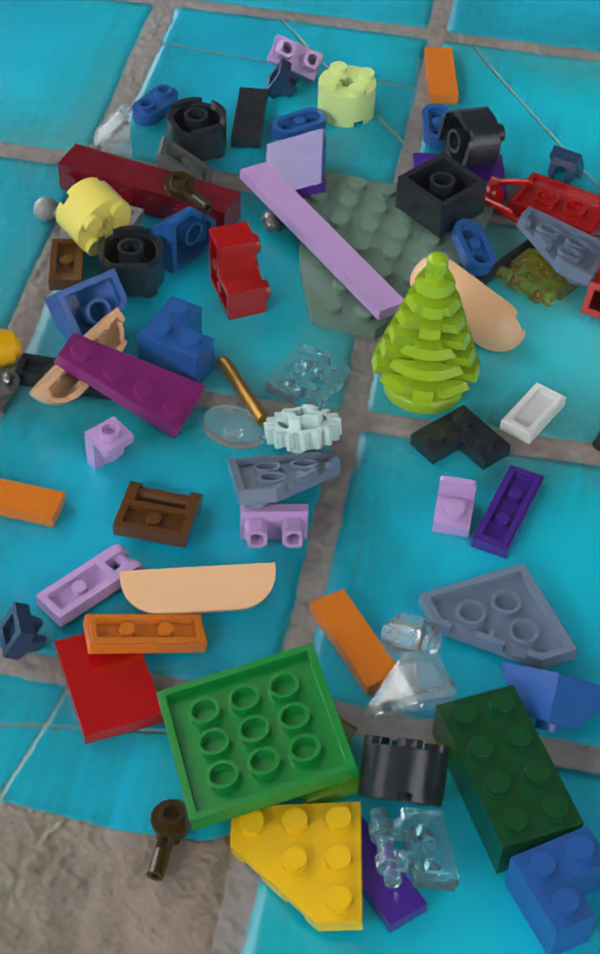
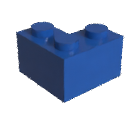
[137,296,214,383]
[505,826,600,954]

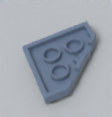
[516,206,600,287]
[228,450,341,509]
[418,563,577,669]

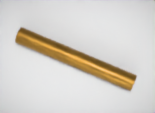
[218,356,269,427]

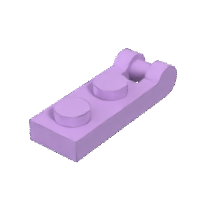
[36,544,146,628]

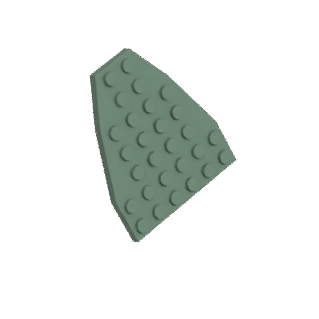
[299,170,494,340]

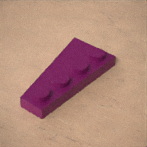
[54,333,206,439]

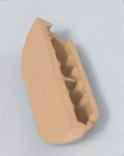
[410,256,526,352]
[28,307,127,405]
[119,562,276,614]

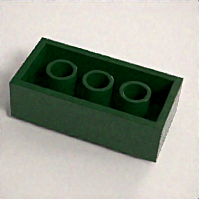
[432,685,584,873]

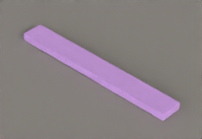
[240,162,404,320]

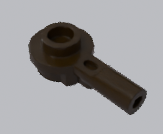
[164,171,212,214]
[146,799,192,881]

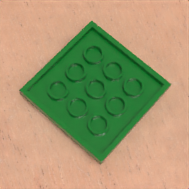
[156,643,359,831]

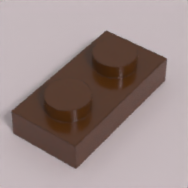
[48,239,85,290]

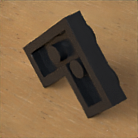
[410,405,511,470]

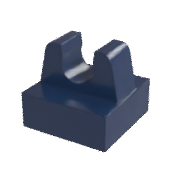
[266,58,299,99]
[548,145,584,185]
[0,602,47,660]

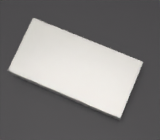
[500,383,566,444]

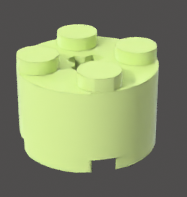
[317,61,376,128]

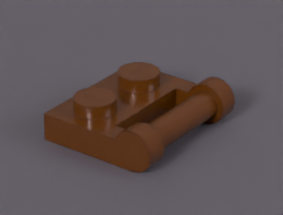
[113,481,203,548]

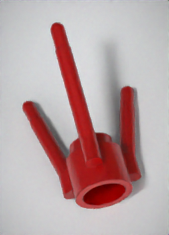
[485,176,534,223]

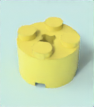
[56,177,131,256]

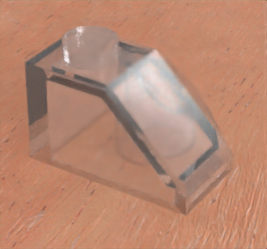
[88,104,132,160]
[360,649,457,722]

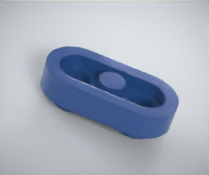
[132,84,178,126]
[421,104,451,149]
[272,107,327,141]
[450,218,496,276]

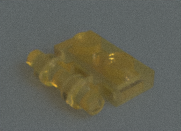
[497,248,579,307]

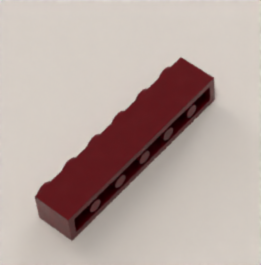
[58,143,241,227]

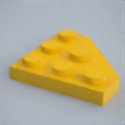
[230,801,363,932]

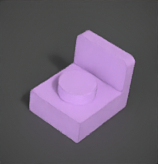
[84,416,134,470]
[432,475,477,537]

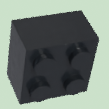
[395,153,488,237]

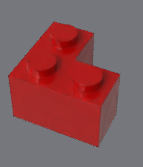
[209,221,271,320]

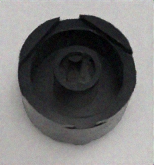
[166,97,226,161]
[438,106,505,170]
[98,225,165,298]
[358,735,450,807]

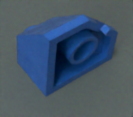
[150,206,216,274]
[44,268,128,340]
[502,661,600,734]

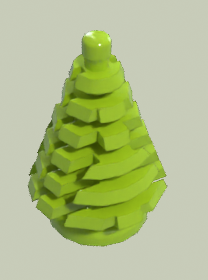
[371,251,481,414]

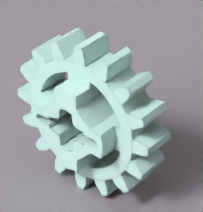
[264,404,342,453]

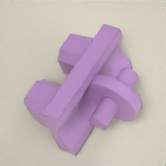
[266,34,324,82]
[240,502,308,548]

